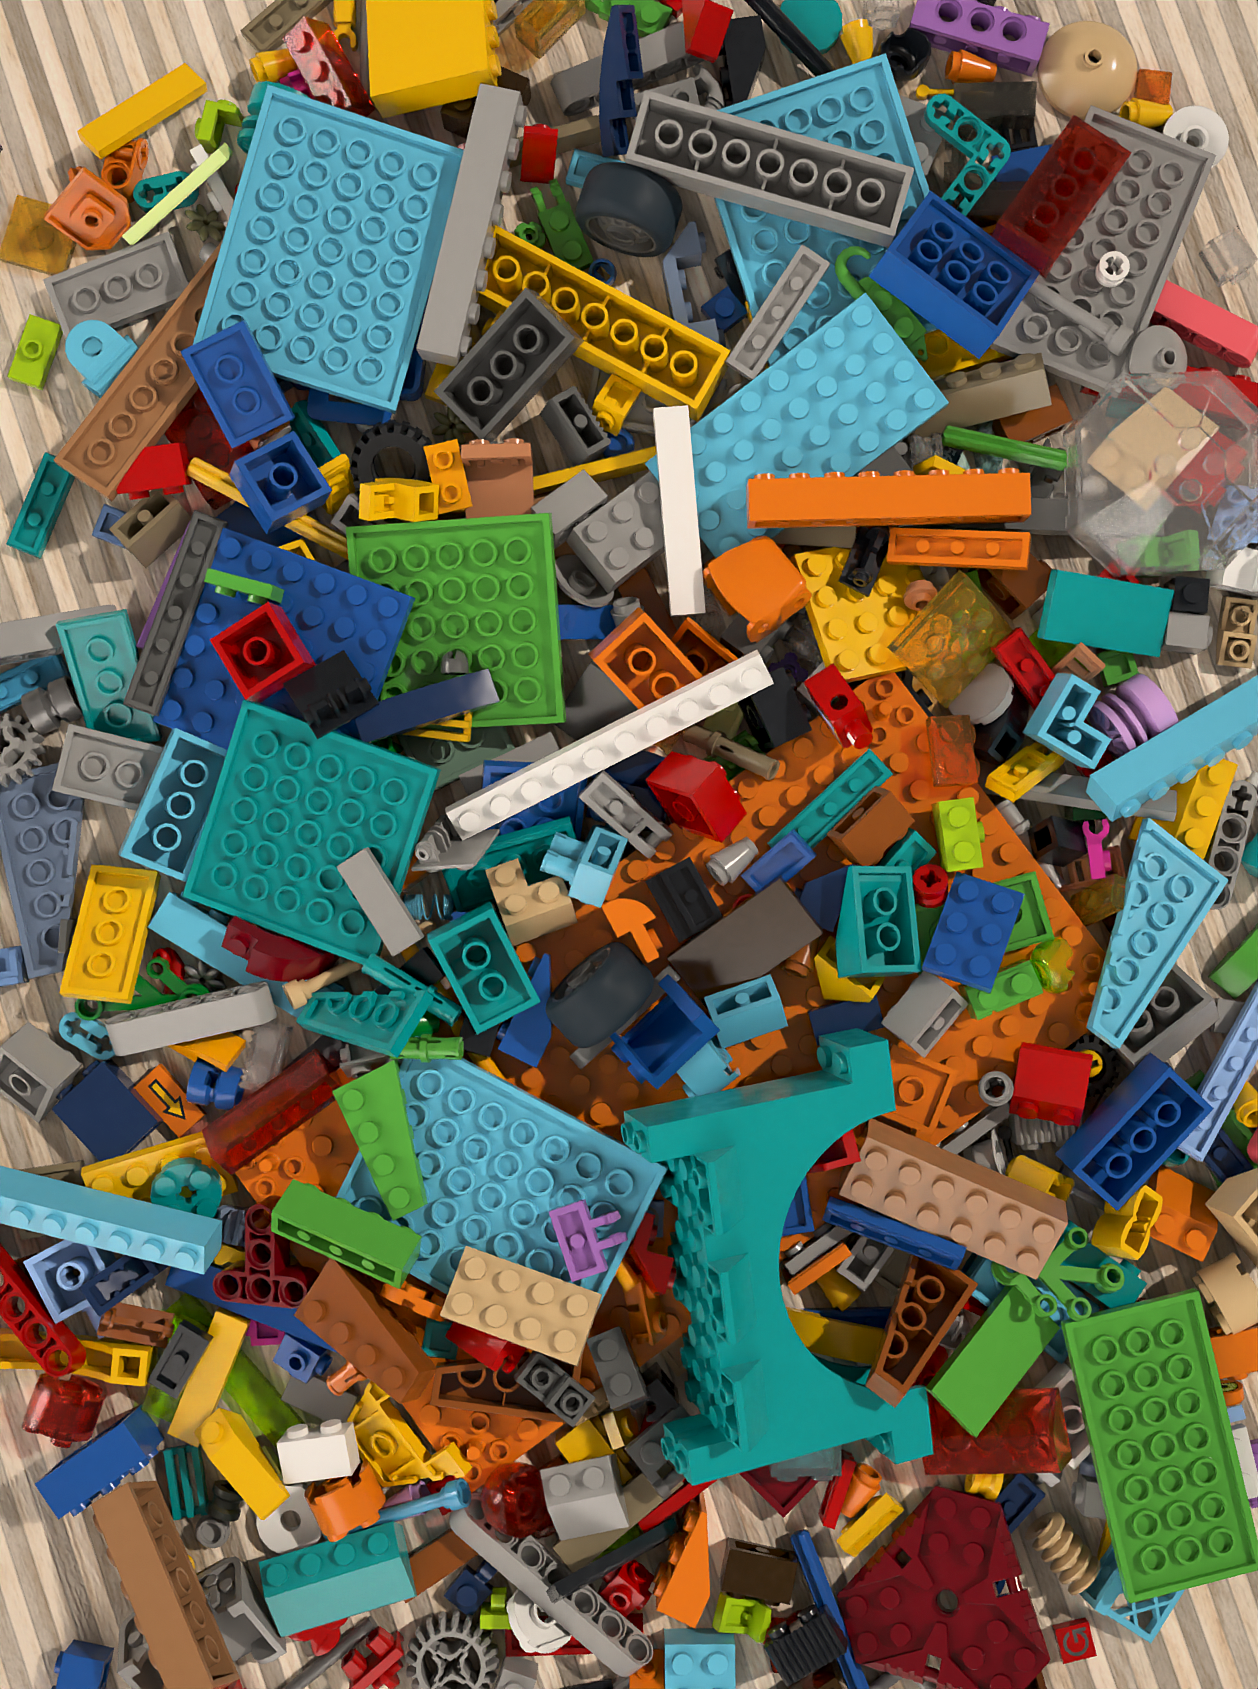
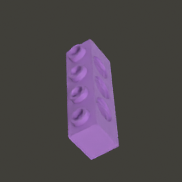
[909,0,1050,77]

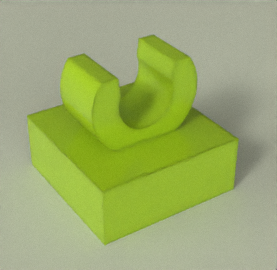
[480,1587,511,1629]

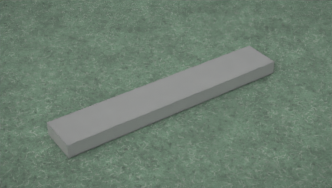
[968,760,1177,822]

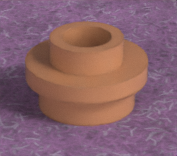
[903,580,939,611]

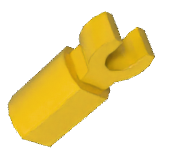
[331,0,358,52]

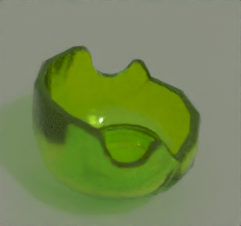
[1029,936,1075,995]

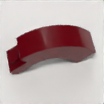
[221,916,341,982]

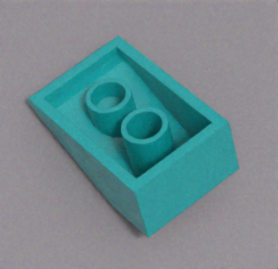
[835,866,922,978]
[427,902,541,1034]

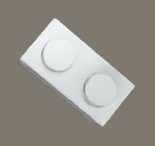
[276,1419,360,1485]

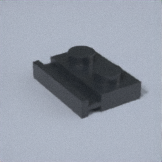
[645,857,723,943]

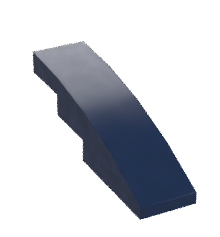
[599,5,644,157]
[354,669,500,743]
[79,1255,169,1317]

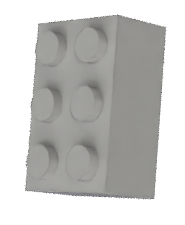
[566,471,665,594]

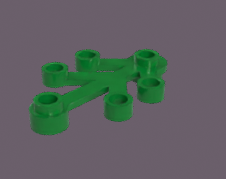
[75,956,210,1021]

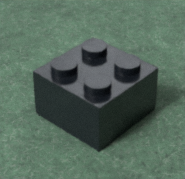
[737,667,812,750]

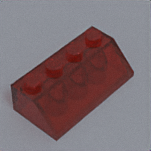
[922,1387,1073,1475]

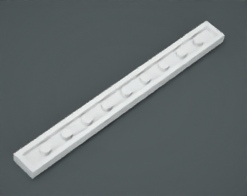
[445,650,774,841]

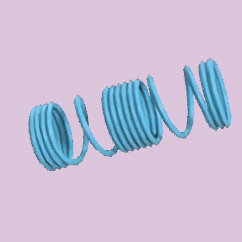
[403,894,454,921]

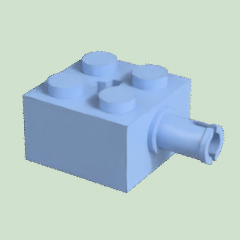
[23,1240,117,1339]

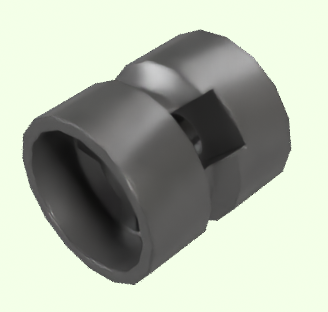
[21,675,83,735]

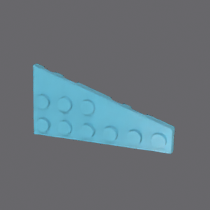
[1086,817,1229,1049]

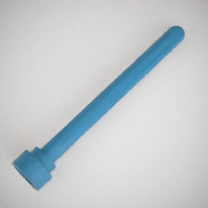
[323,1478,471,1540]

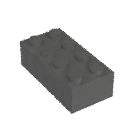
[434,288,584,442]

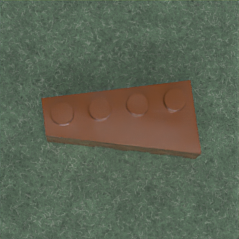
[865,1254,978,1408]
[294,1258,437,1404]
[430,1350,584,1423]

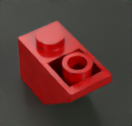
[116,442,193,500]

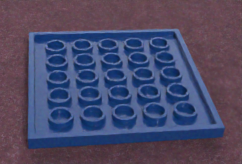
[153,527,415,750]

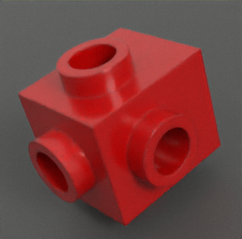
[597,1559,654,1618]

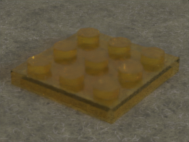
[887,570,1013,709]

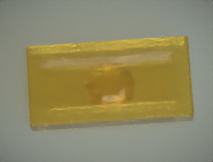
[1070,874,1126,927]

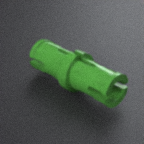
[390,1034,464,1063]

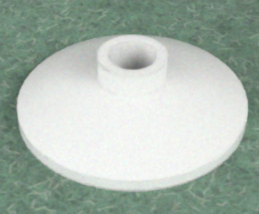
[1162,106,1229,168]

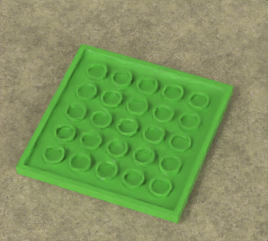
[346,513,566,730]

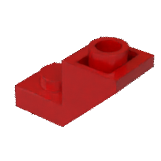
[627,1213,676,1295]

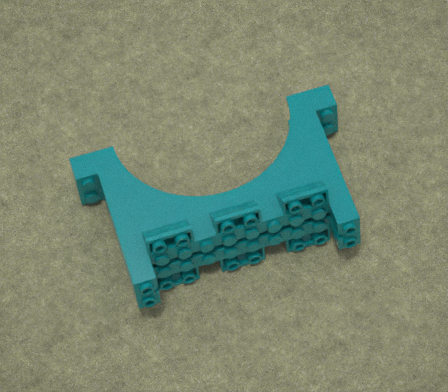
[621,1028,934,1486]

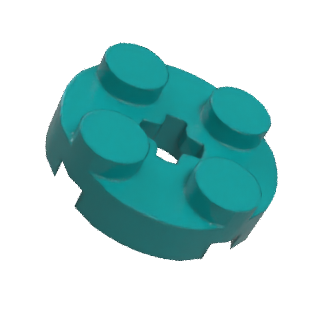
[151,1157,222,1218]

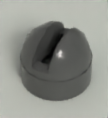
[441,650,469,675]

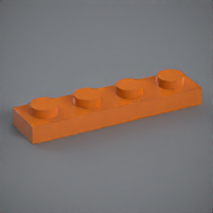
[887,527,1031,570]

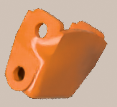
[703,535,812,643]

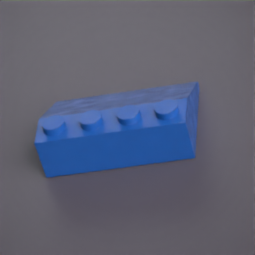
[869,190,1040,359]

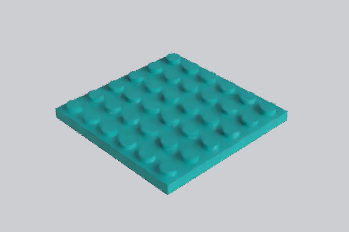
[182,700,441,965]

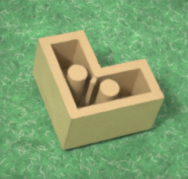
[485,858,578,946]

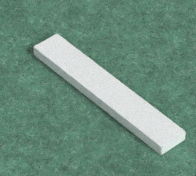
[653,405,706,617]

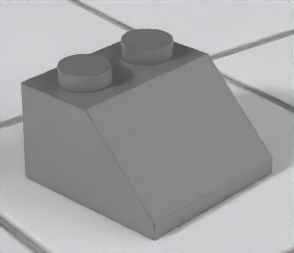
[0,1022,81,1123]
[540,1453,630,1541]

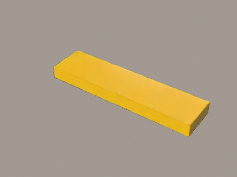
[77,63,208,160]
[167,1307,251,1448]

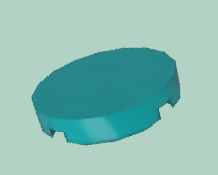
[779,0,842,55]

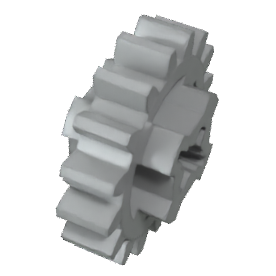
[0,713,46,788]

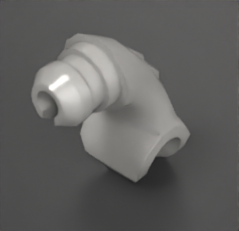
[688,64,725,110]

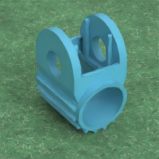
[65,320,139,399]

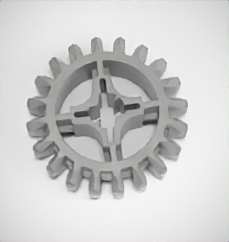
[405,1610,500,1689]

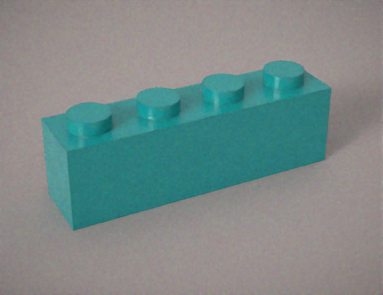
[1054,1219,1147,1308]

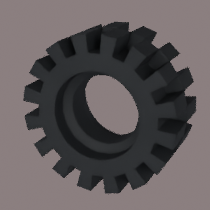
[1064,1034,1120,1097]

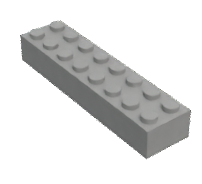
[625,90,914,248]

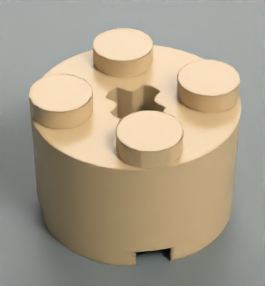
[1192,1252,1258,1335]

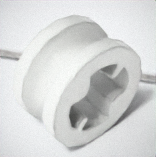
[1095,251,1130,288]

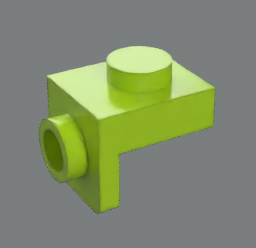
[195,99,244,154]
[712,1592,771,1643]

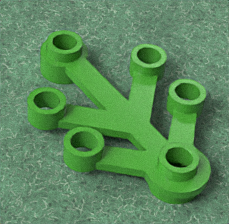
[991,1227,1125,1321]

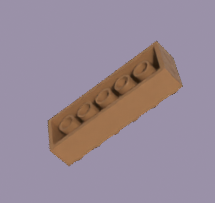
[838,1119,1068,1280]
[91,1481,240,1689]

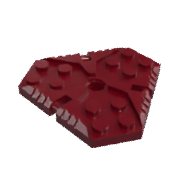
[837,1485,1051,1689]

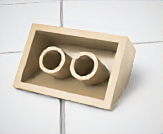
[1205,1168,1258,1268]

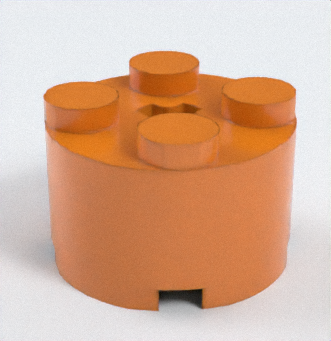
[304,1459,386,1542]

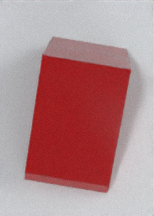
[682,0,734,63]

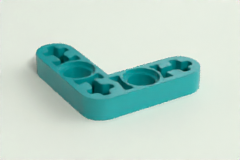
[924,94,1011,217]

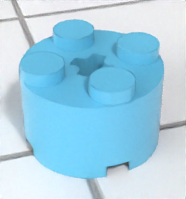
[673,1036,741,1098]

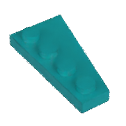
[296,990,434,1058]

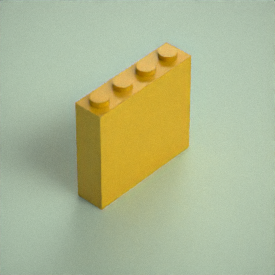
[366,0,501,119]

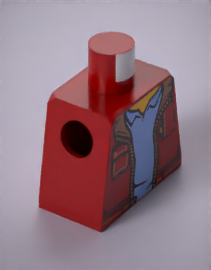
[804,663,873,749]

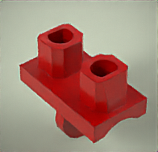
[341,1626,404,1689]

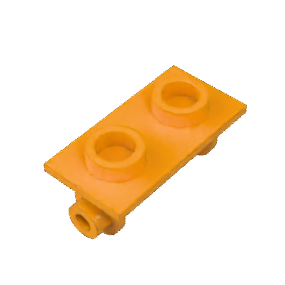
[424,439,473,515]

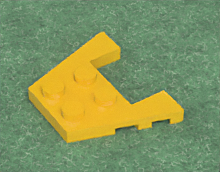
[347,1381,472,1487]

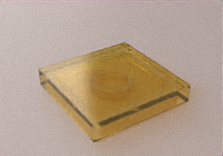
[0,195,76,276]

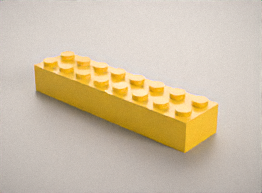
[477,225,731,422]

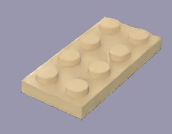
[440,1246,602,1367]

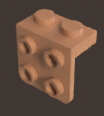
[461,438,534,518]

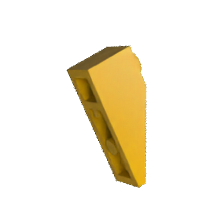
[193,1408,290,1520]

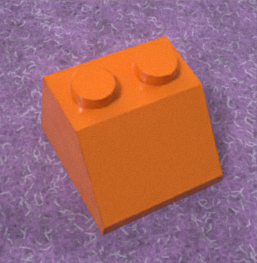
[1147,1166,1218,1262]

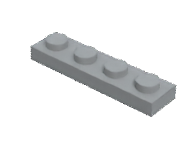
[725,244,831,381]

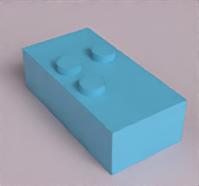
[118,728,227,882]

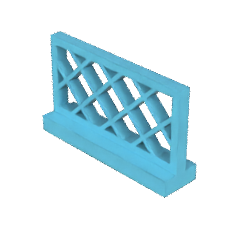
[1079,1542,1185,1643]

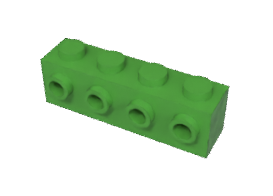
[271,1179,422,1289]

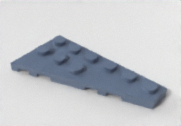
[0,763,85,979]

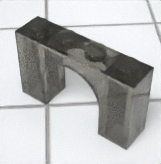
[943,81,1037,228]

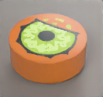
[1220,1380,1244,1406]

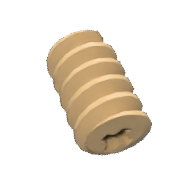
[1025,1512,1101,1595]

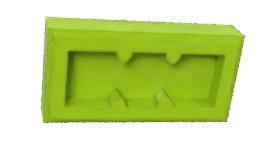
[7,314,63,390]

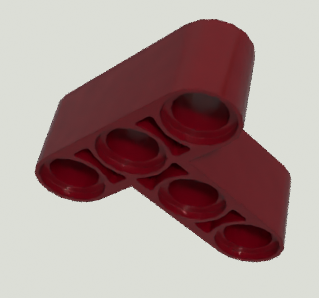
[213,1195,319,1309]

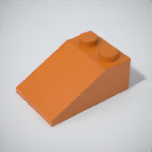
[588,607,704,709]

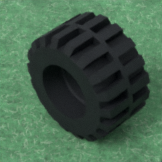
[350,420,432,489]

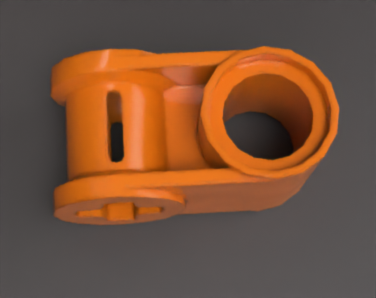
[101,138,149,204]

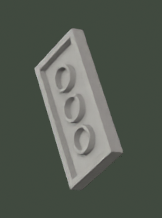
[43,232,189,339]

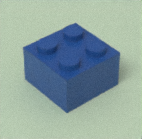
[229,431,332,535]

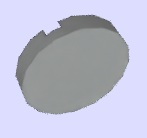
[948,664,1014,727]

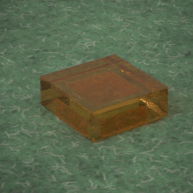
[1134,69,1172,105]

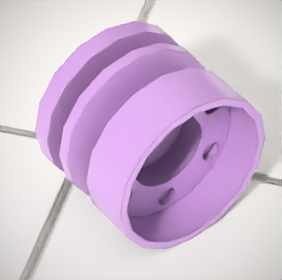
[1088,673,1179,759]

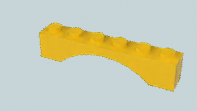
[0,1328,158,1386]

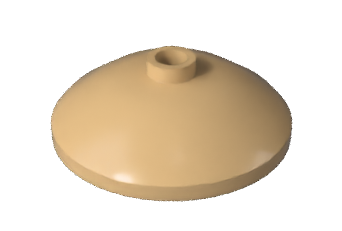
[1037,21,1137,120]

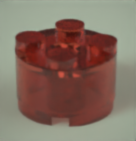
[21,1372,106,1448]

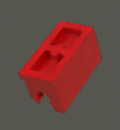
[445,1322,528,1374]

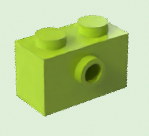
[932,797,985,872]

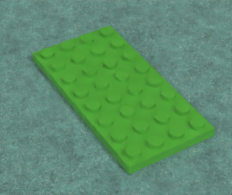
[1060,1288,1258,1604]

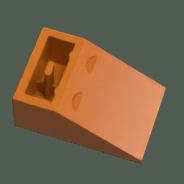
[652,1492,710,1628]

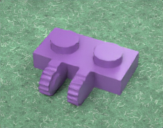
[549,1199,628,1282]

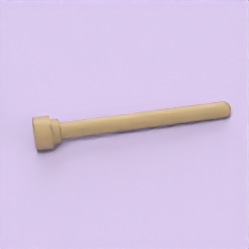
[282,920,436,1010]

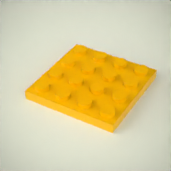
[790,547,956,683]

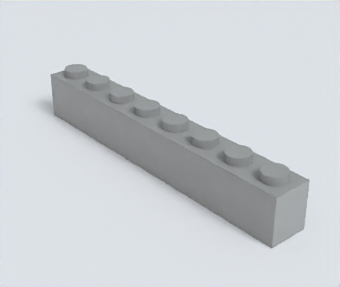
[416,83,527,367]

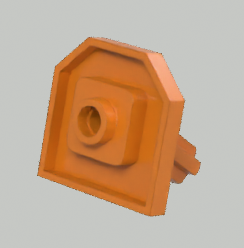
[43,166,131,250]

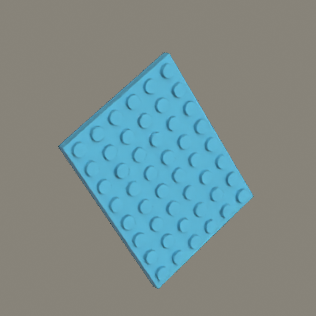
[714,53,939,367]
[193,84,464,414]
[336,1036,669,1308]

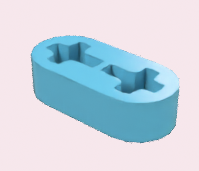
[59,1012,116,1060]

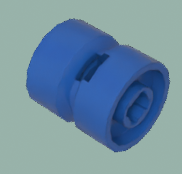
[186,1059,247,1112]

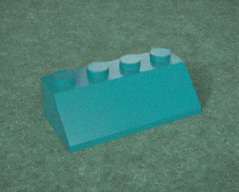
[259,1521,417,1637]

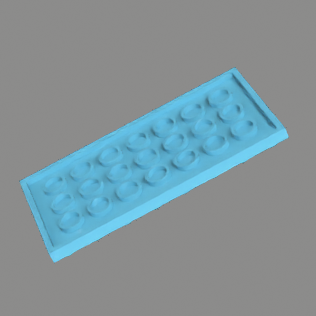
[645,293,949,558]

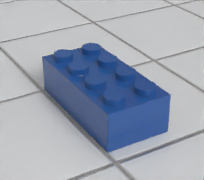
[1055,1052,1214,1211]

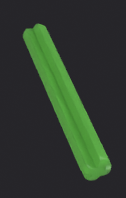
[941,425,1076,472]

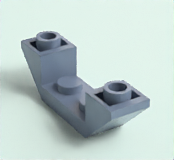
[662,221,726,347]

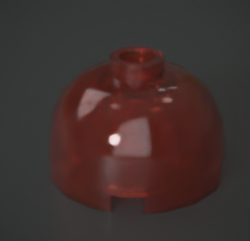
[481,1461,547,1539]

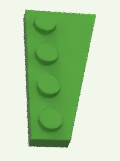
[332,1059,428,1221]

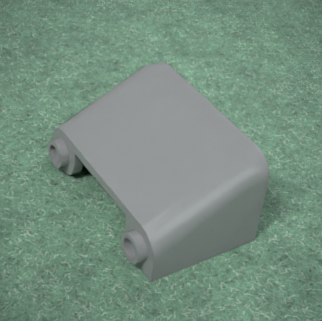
[117,1557,287,1689]

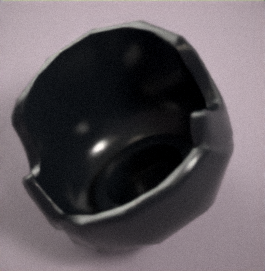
[877,27,931,81]

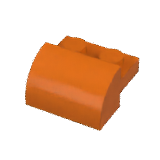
[601,898,663,963]

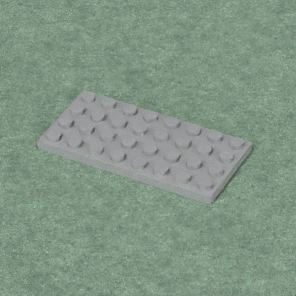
[990,105,1216,399]

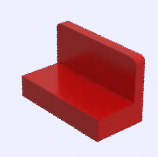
[807,1129,861,1174]

